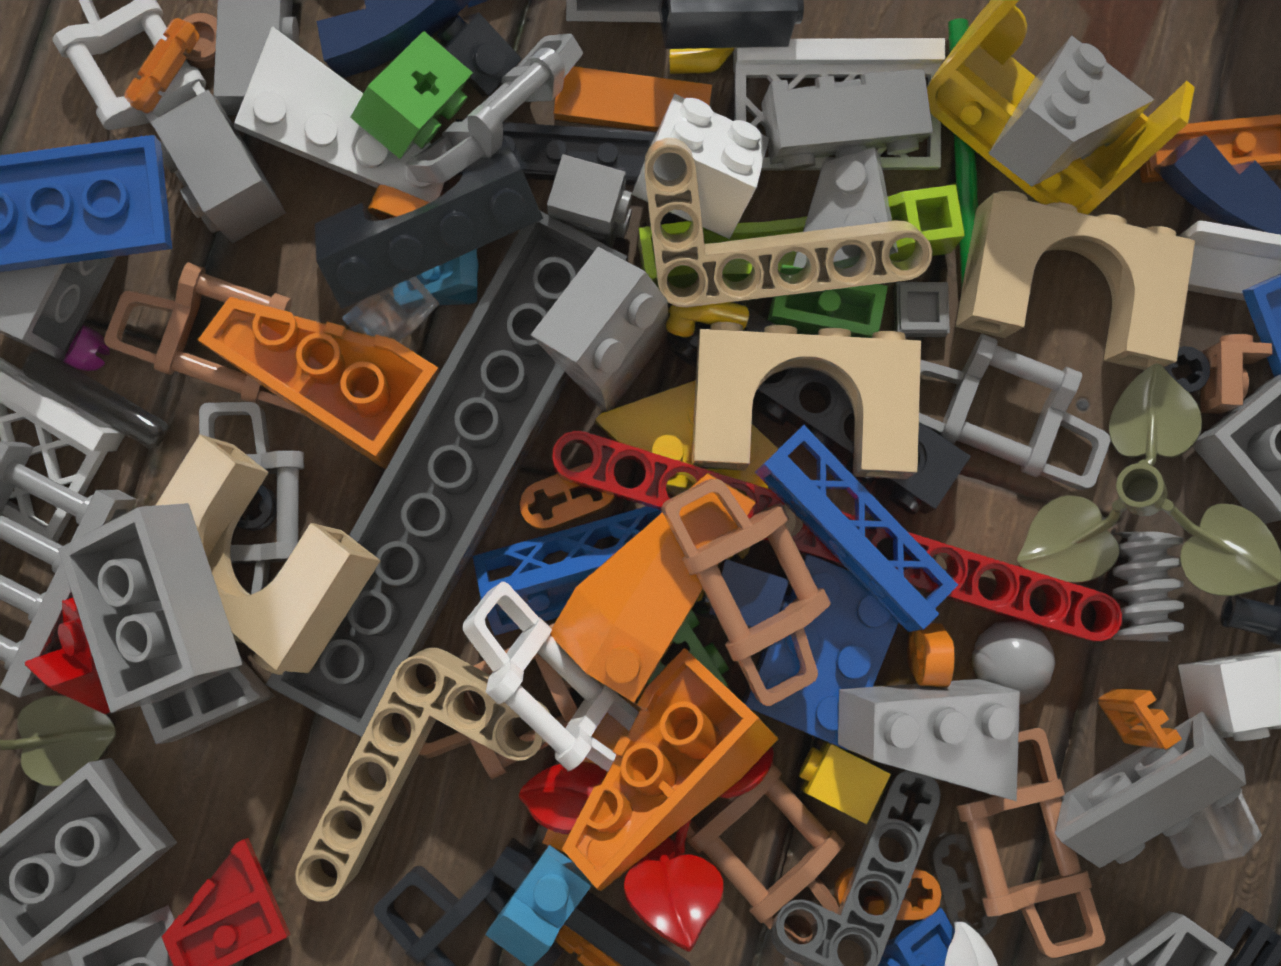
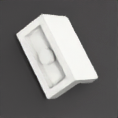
[1179,221,1281,301]

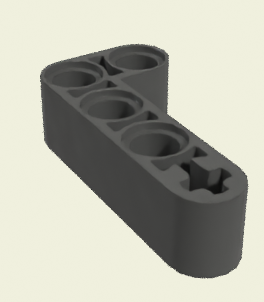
[770,770,941,966]

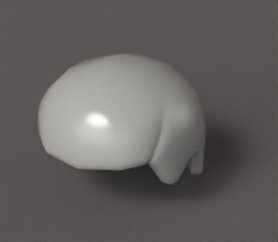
[972,620,1055,705]

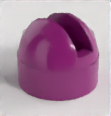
[63,325,110,371]

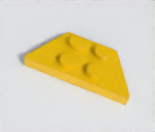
[595,380,778,560]

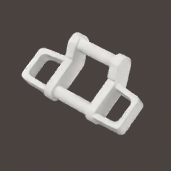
[53,0,206,130]
[463,582,639,772]

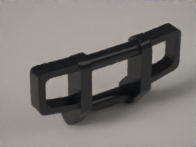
[374,866,565,966]

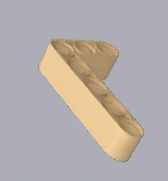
[645,138,932,307]
[295,648,550,902]

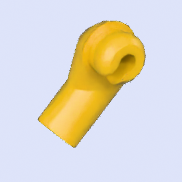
[669,48,734,74]
[666,302,749,338]

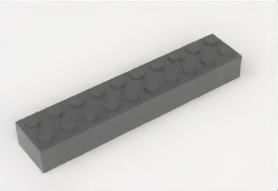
[266,211,627,737]

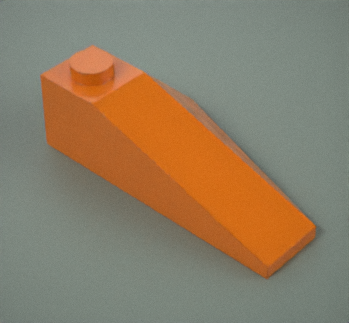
[198,297,439,470]
[550,473,756,703]
[562,648,778,891]

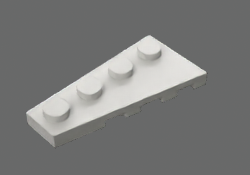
[234,26,444,202]

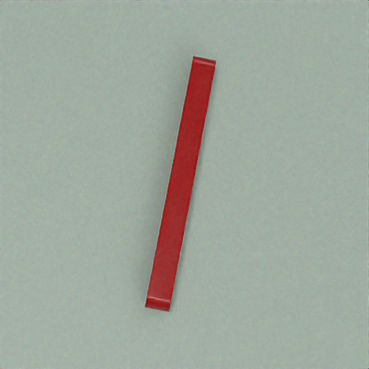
[552,431,1122,641]

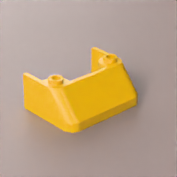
[927,0,1195,215]

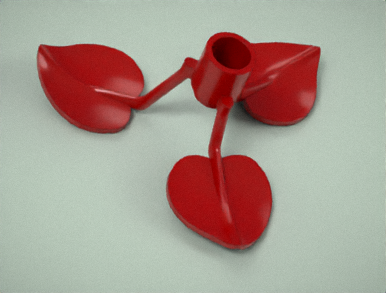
[519,746,774,952]

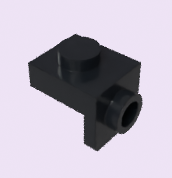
[437,13,522,97]

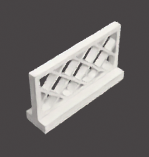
[733,38,945,170]
[0,358,126,542]

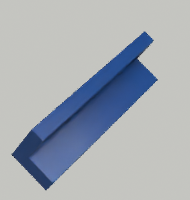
[755,425,958,632]
[473,506,662,636]

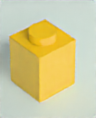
[799,741,891,824]

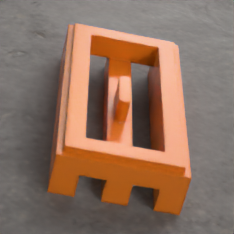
[1098,689,1182,750]

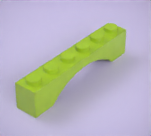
[638,184,965,290]

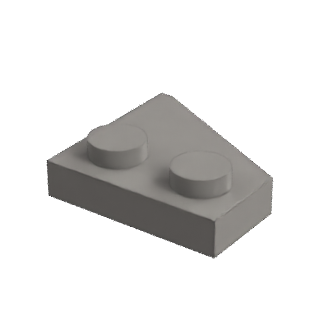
[793,147,898,268]

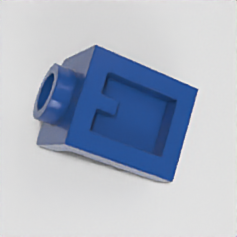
[878,908,955,966]

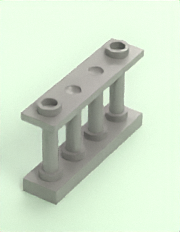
[0,441,137,697]

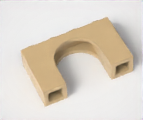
[955,191,1195,370]
[692,322,921,479]
[155,435,381,675]

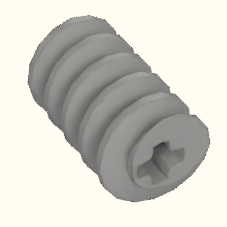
[1113,532,1184,642]

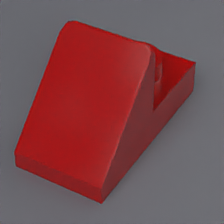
[25,597,110,714]

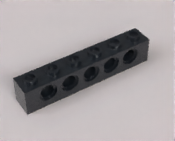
[667,301,971,515]

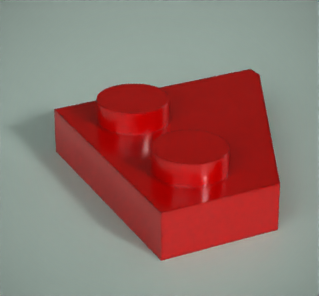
[161,838,291,966]

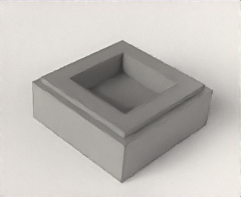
[893,282,950,337]

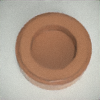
[183,13,217,69]

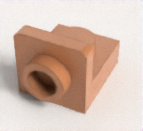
[1201,334,1272,414]

